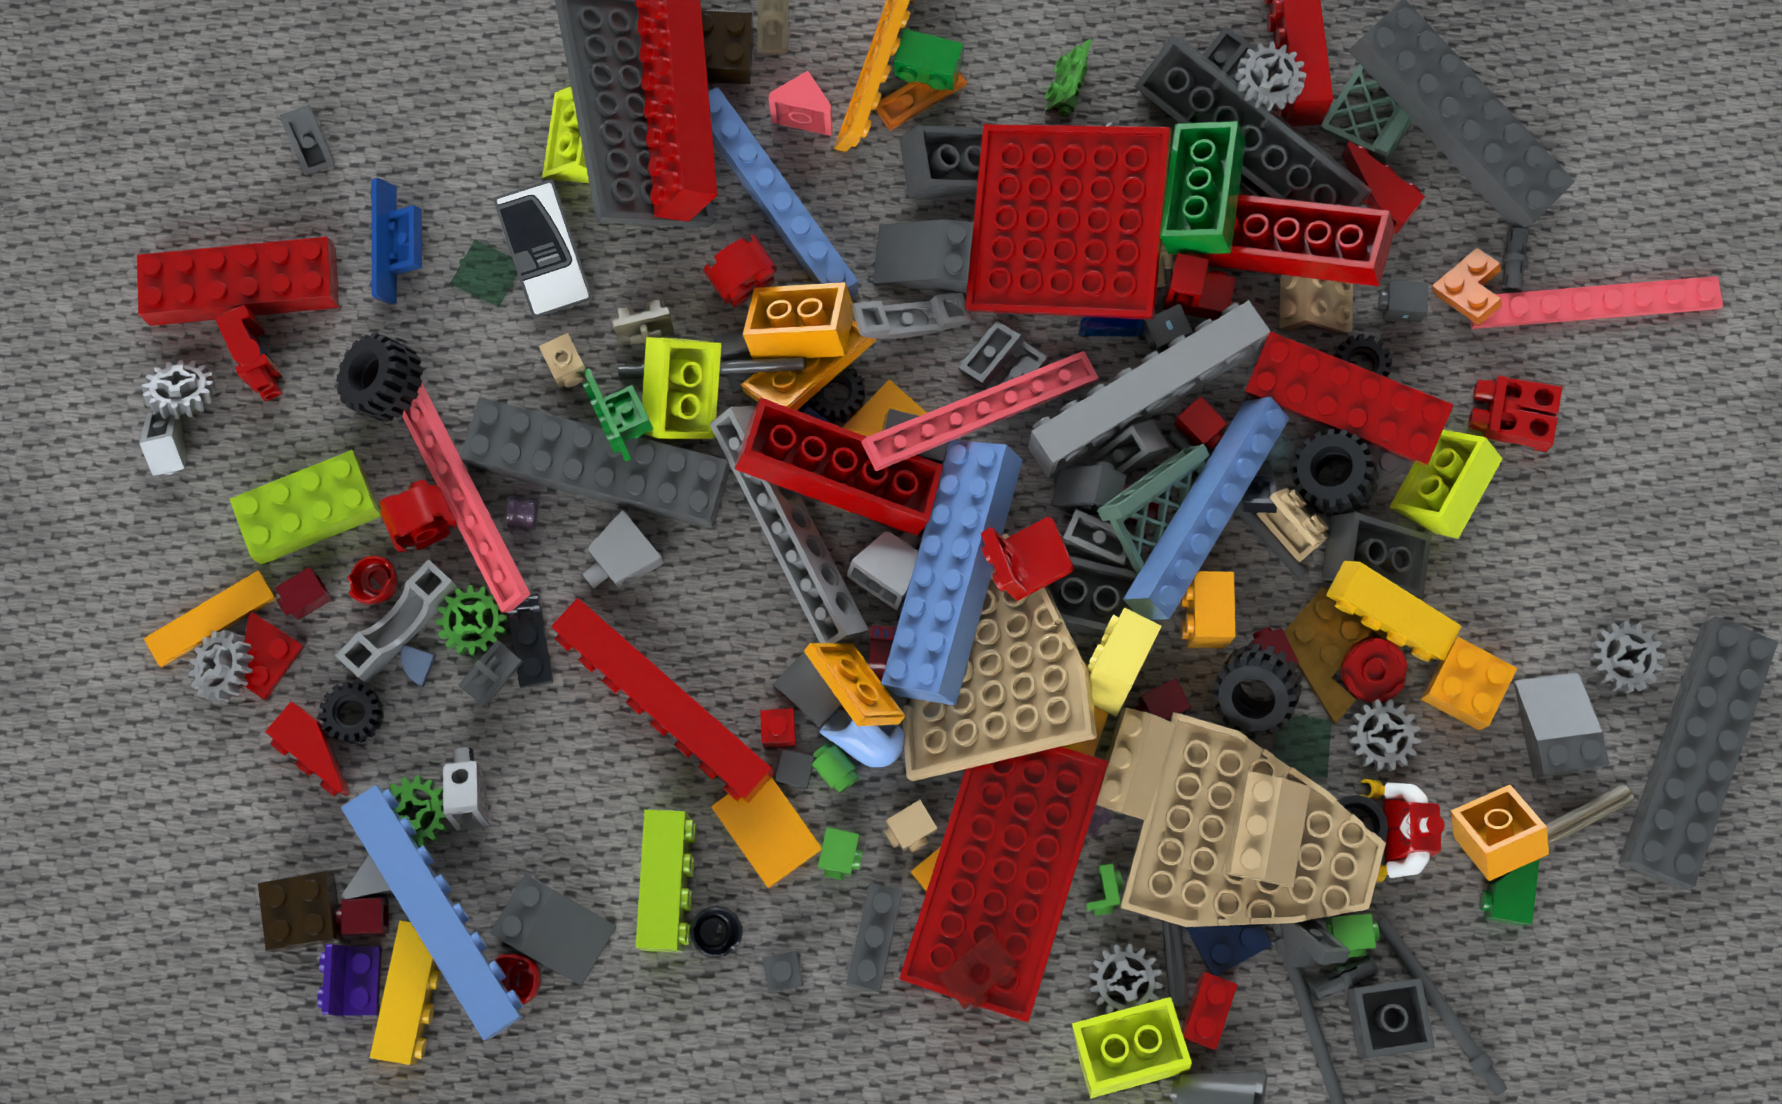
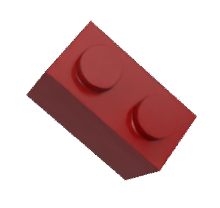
[1181,972,1238,1050]

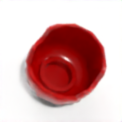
[347,556,398,605]
[492,954,542,1005]

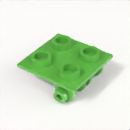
[1045,39,1092,117]

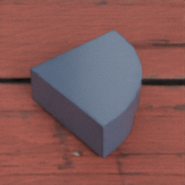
[401,645,436,687]

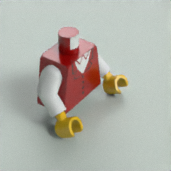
[1360,779,1445,883]

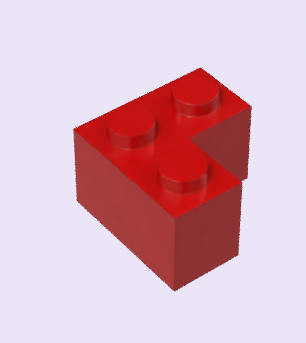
[1163,252,1235,320]

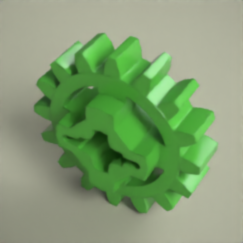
[435,585,509,657]
[390,776,448,847]

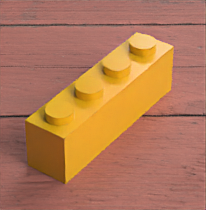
[1326,561,1462,662]
[370,920,442,1065]

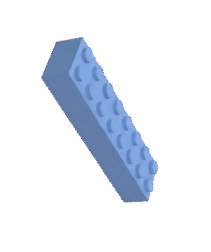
[881,440,1023,705]

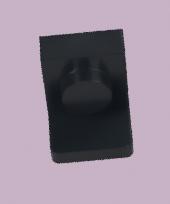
[1242,476,1277,513]

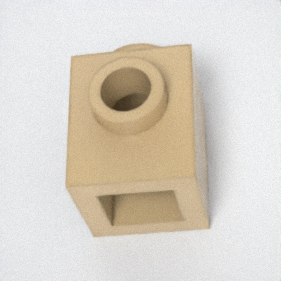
[539,333,585,388]
[883,800,937,853]

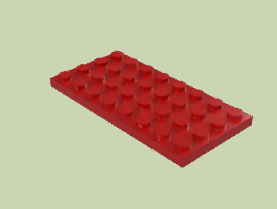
[899,746,1109,1023]

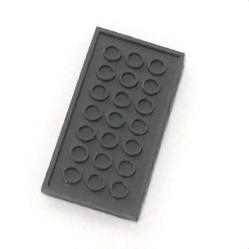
[555,0,715,228]

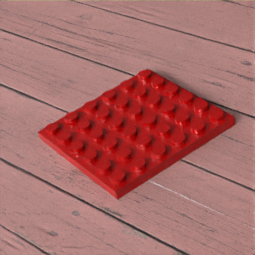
[965,124,1172,320]

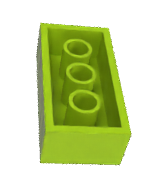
[229,450,381,565]
[636,809,697,953]

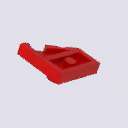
[243,612,305,700]

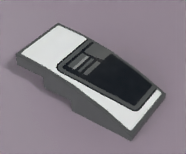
[493,179,593,319]

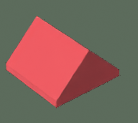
[768,71,833,136]

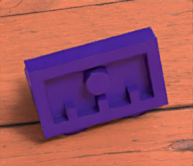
[317,944,382,1016]

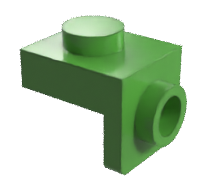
[1085,863,1124,916]

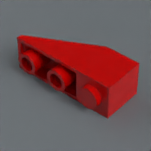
[1341,141,1426,234]
[265,701,350,797]

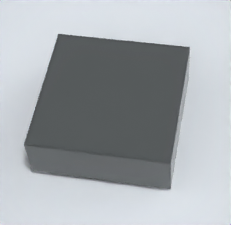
[775,749,815,789]

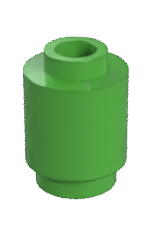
[812,743,860,794]

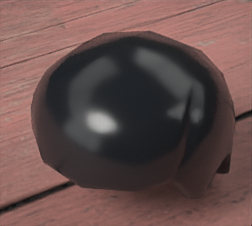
[690,905,743,957]

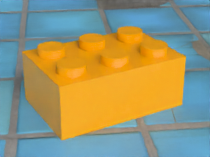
[743,282,854,360]

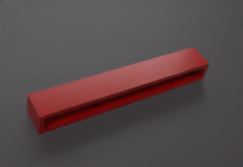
[551,598,775,803]

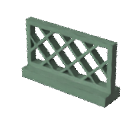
[1320,64,1413,164]
[1097,444,1210,575]

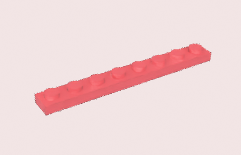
[1470,276,1723,329]
[861,351,1099,471]
[402,383,531,613]

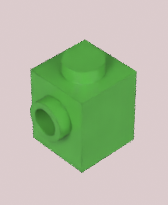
[818,827,863,881]
[1325,914,1380,958]

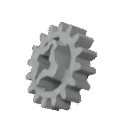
[1235,42,1306,111]
[142,360,216,420]
[1589,621,1665,693]
[189,630,254,703]
[1347,699,1421,772]
[1088,944,1163,1014]

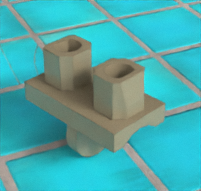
[757,0,789,55]
[612,299,675,349]

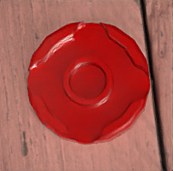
[1341,637,1408,703]

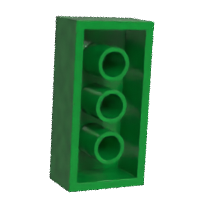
[1160,121,1245,255]

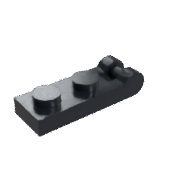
[507,593,553,688]

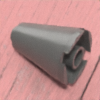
[1171,1071,1267,1104]

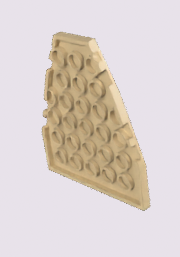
[902,534,1097,781]
[1120,712,1386,927]

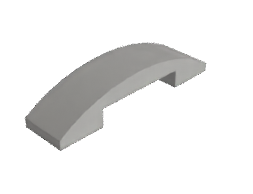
[851,292,972,339]

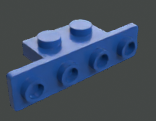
[371,178,422,304]

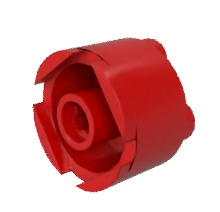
[703,235,777,308]
[379,480,457,553]

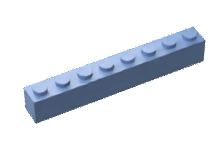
[709,87,858,297]
[1123,397,1290,620]
[341,785,524,1040]

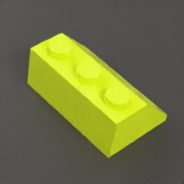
[542,86,589,183]
[642,337,722,439]
[1389,430,1503,539]
[1072,997,1192,1099]

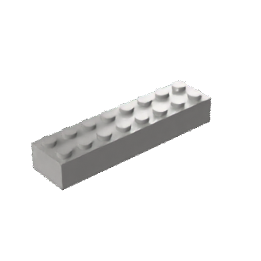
[1028,300,1271,479]

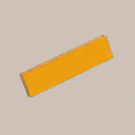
[143,570,276,667]

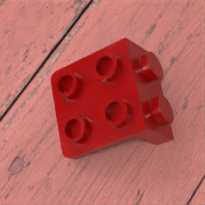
[980,517,1074,601]

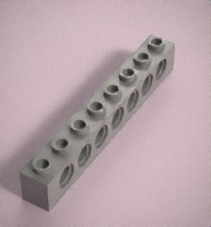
[709,406,869,643]

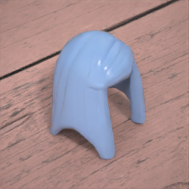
[820,710,905,768]

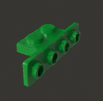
[582,368,653,462]

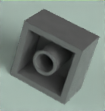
[1346,978,1435,1058]

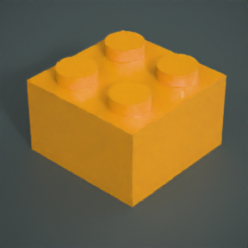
[1180,571,1236,649]
[1420,637,1518,731]
[1451,785,1549,881]

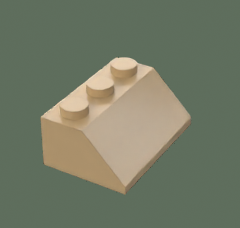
[1096,708,1176,821]
[1225,771,1310,888]

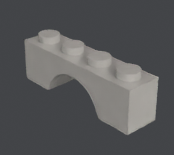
[335,559,458,684]

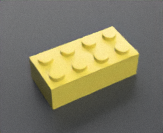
[1086,608,1162,717]

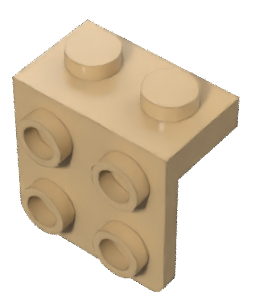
[1279,275,1353,334]
[1257,488,1330,563]

